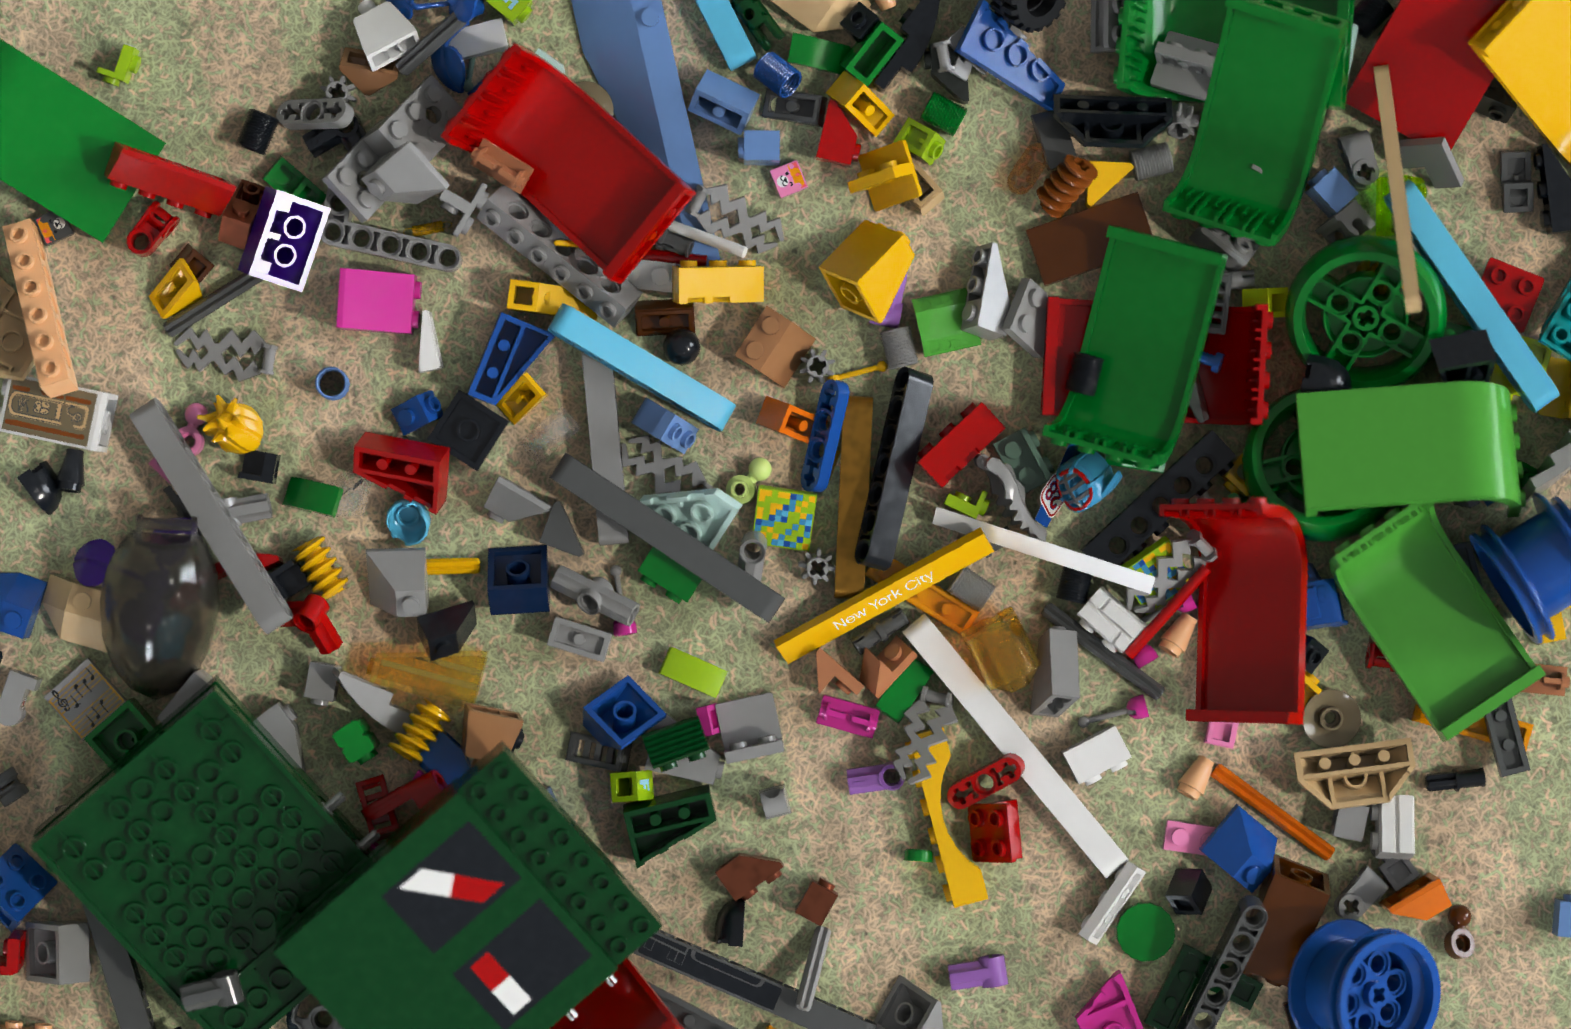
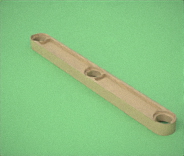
[1373,64,1422,314]

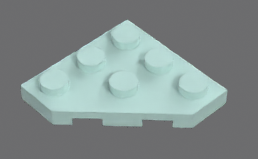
[640,488,743,550]

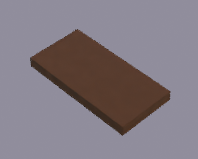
[1026,192,1152,287]

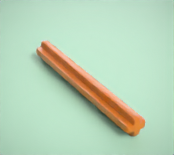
[1211,764,1335,861]

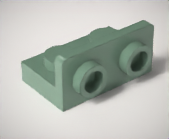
[993,427,1055,493]

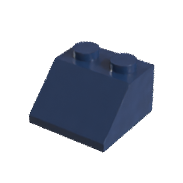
[487,545,550,615]

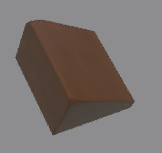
[170,243,215,284]

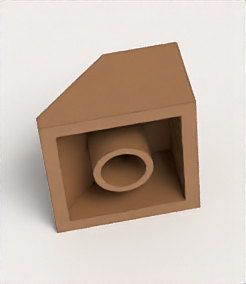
[735,306,816,388]

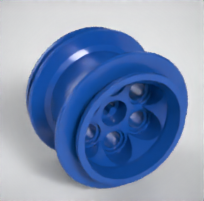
[1469,492,1571,645]
[1288,919,1441,1029]

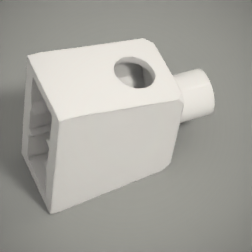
[353,0,420,72]

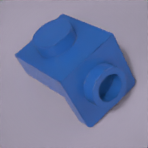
[391,390,444,436]

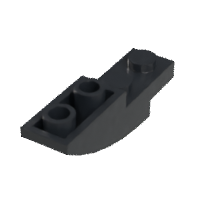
[874,0,940,92]

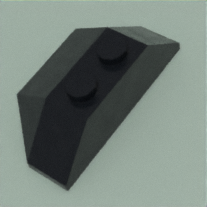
[1053,94,1173,149]

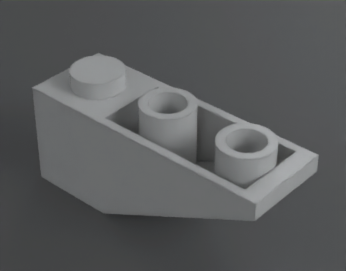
[961,242,1011,341]

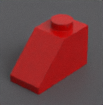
[816,99,861,167]

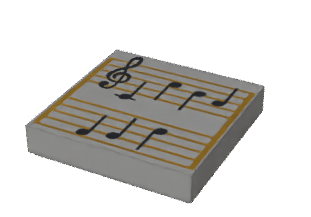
[44,658,127,741]

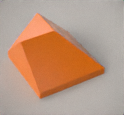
[1379,872,1452,921]

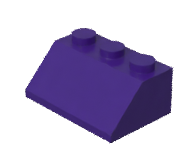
[237,186,331,292]

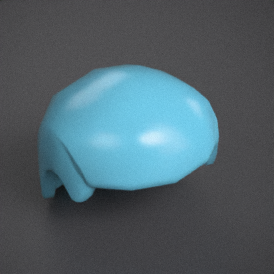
[385,499,431,546]

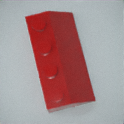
[104,142,237,219]

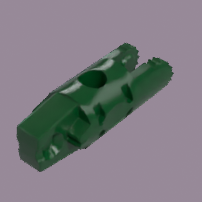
[730,0,786,51]

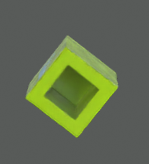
[485,0,533,26]
[610,770,654,803]

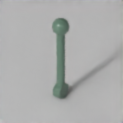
[463,57,476,92]

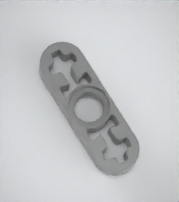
[276,98,354,130]

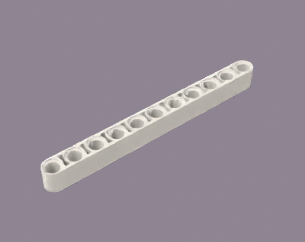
[902,613,1129,879]

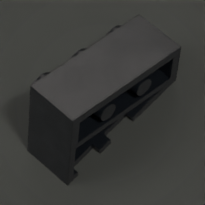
[1429,329,1497,382]

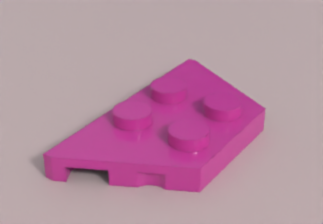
[1075,970,1144,1029]

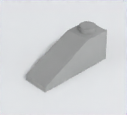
[256,702,306,773]

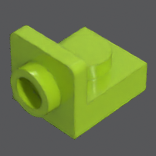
[894,117,946,165]
[943,490,990,519]

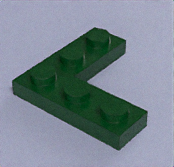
[1144,943,1264,1029]

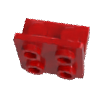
[1481,258,1545,333]
[968,799,1022,863]

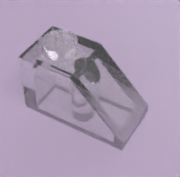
[519,405,583,466]

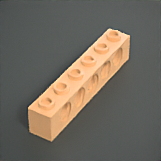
[2,218,79,399]

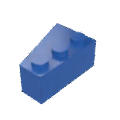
[466,312,555,406]

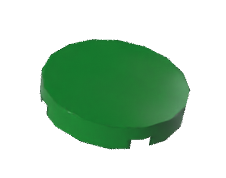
[1116,902,1175,961]

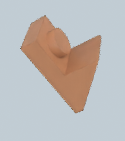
[859,635,918,699]
[816,647,865,695]

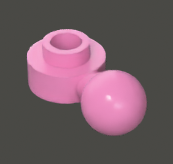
[178,403,208,456]

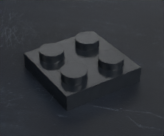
[428,390,509,471]

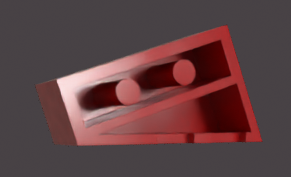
[916,402,1006,488]
[353,431,450,515]

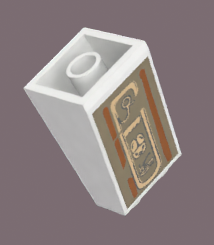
[0,376,119,453]

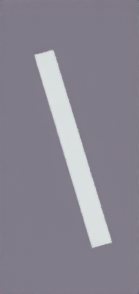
[932,507,1156,594]

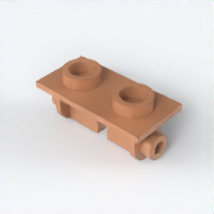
[470,138,534,194]
[1521,664,1570,696]

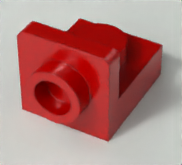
[0,929,27,975]

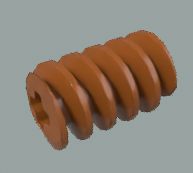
[1036,154,1098,218]

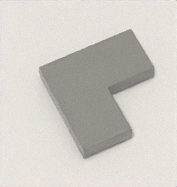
[1399,137,1464,189]

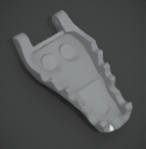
[974,453,1047,542]

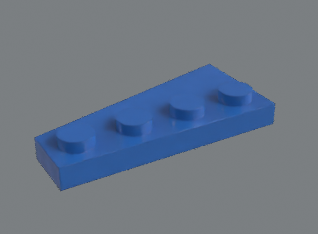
[955,0,1065,111]

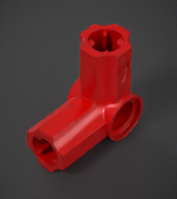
[280,594,343,655]

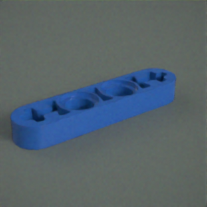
[801,379,850,493]

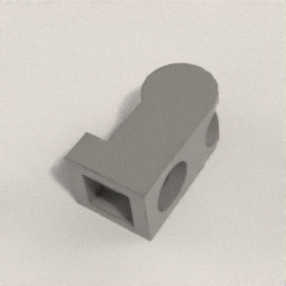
[0,669,43,726]
[759,784,792,819]

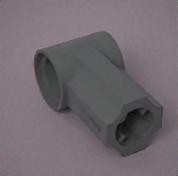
[180,969,244,1012]

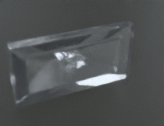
[324,466,372,518]

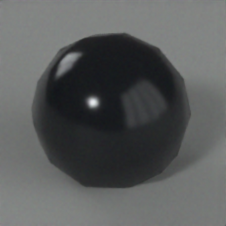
[663,328,700,366]

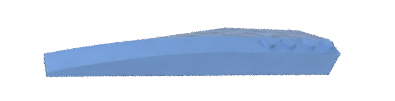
[571,0,720,266]

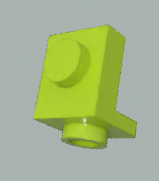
[96,44,142,87]

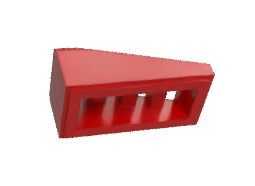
[355,774,400,842]

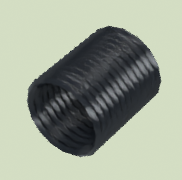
[1353,0,1394,38]
[236,108,279,155]
[1064,352,1105,396]
[1056,566,1093,604]

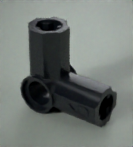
[302,114,366,158]

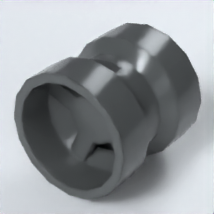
[0,767,29,807]

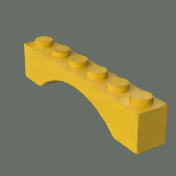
[905,727,989,908]

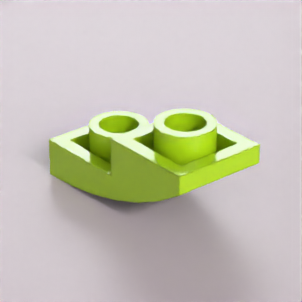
[658,646,728,698]

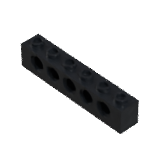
[1080,430,1236,566]

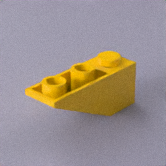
[507,279,597,321]

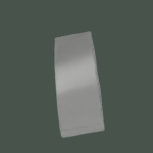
[332,667,412,734]

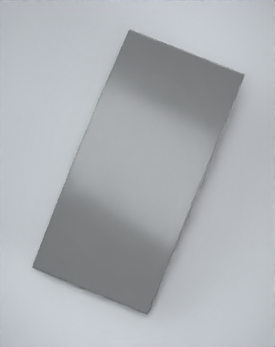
[1522,430,1571,502]

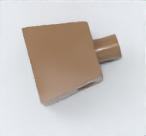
[461,702,524,767]

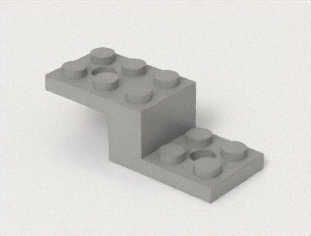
[321,74,462,223]

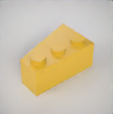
[672,260,764,304]

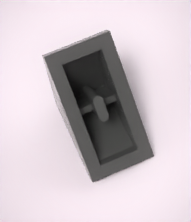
[540,501,585,557]

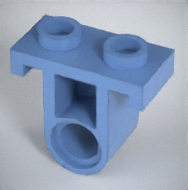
[631,398,699,454]

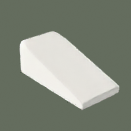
[449,18,508,60]
[418,310,444,373]

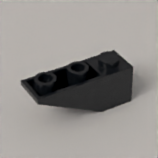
[1533,144,1571,235]

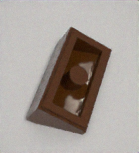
[635,299,695,336]

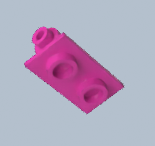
[816,695,880,739]

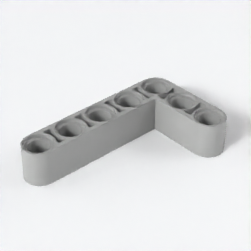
[321,174,463,272]

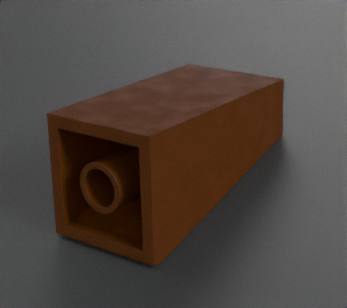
[1239,854,1331,987]

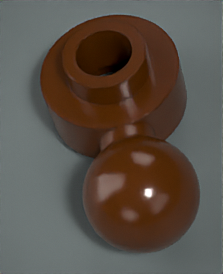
[1444,904,1475,959]

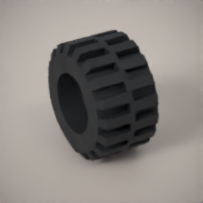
[990,0,1066,33]

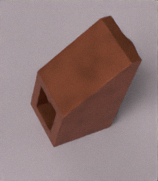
[218,179,265,249]
[715,853,784,901]

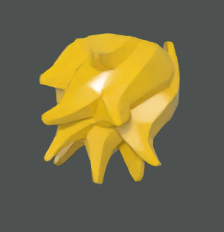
[197,395,264,454]

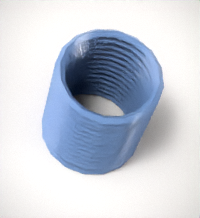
[315,366,350,401]

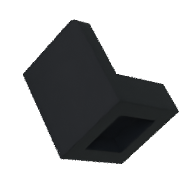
[237,451,281,484]
[269,559,312,600]
[1165,868,1212,915]

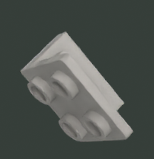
[715,692,785,764]

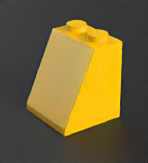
[819,220,915,324]

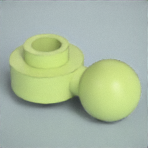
[726,457,772,505]

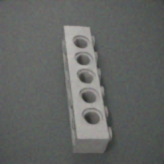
[476,184,643,328]

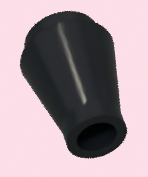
[55,449,85,493]

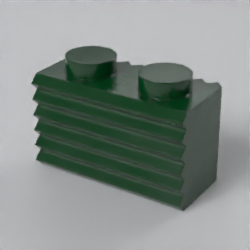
[641,715,710,772]

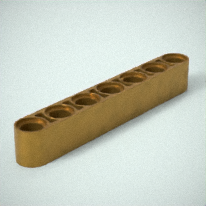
[834,396,873,599]

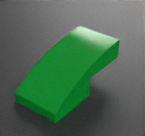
[787,33,851,75]
[262,156,326,205]
[282,477,343,518]
[874,659,934,724]

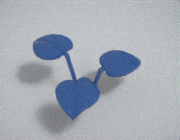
[386,0,485,93]

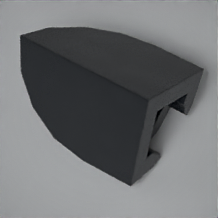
[1300,354,1352,393]
[17,461,62,515]
[714,898,745,947]

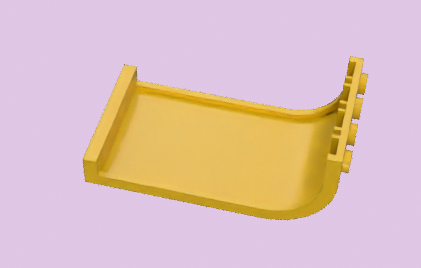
[1468,0,1571,166]

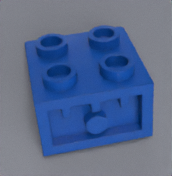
[0,843,57,932]

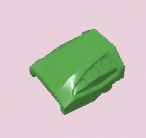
[911,288,981,358]

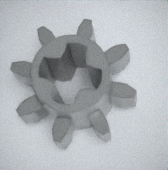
[320,76,357,103]
[1167,102,1200,139]
[799,349,835,384]
[798,547,835,585]

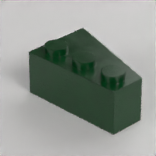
[623,784,716,869]

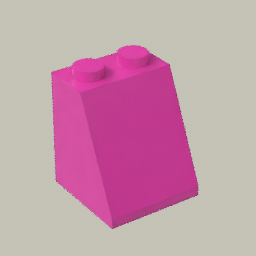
[336,268,422,335]

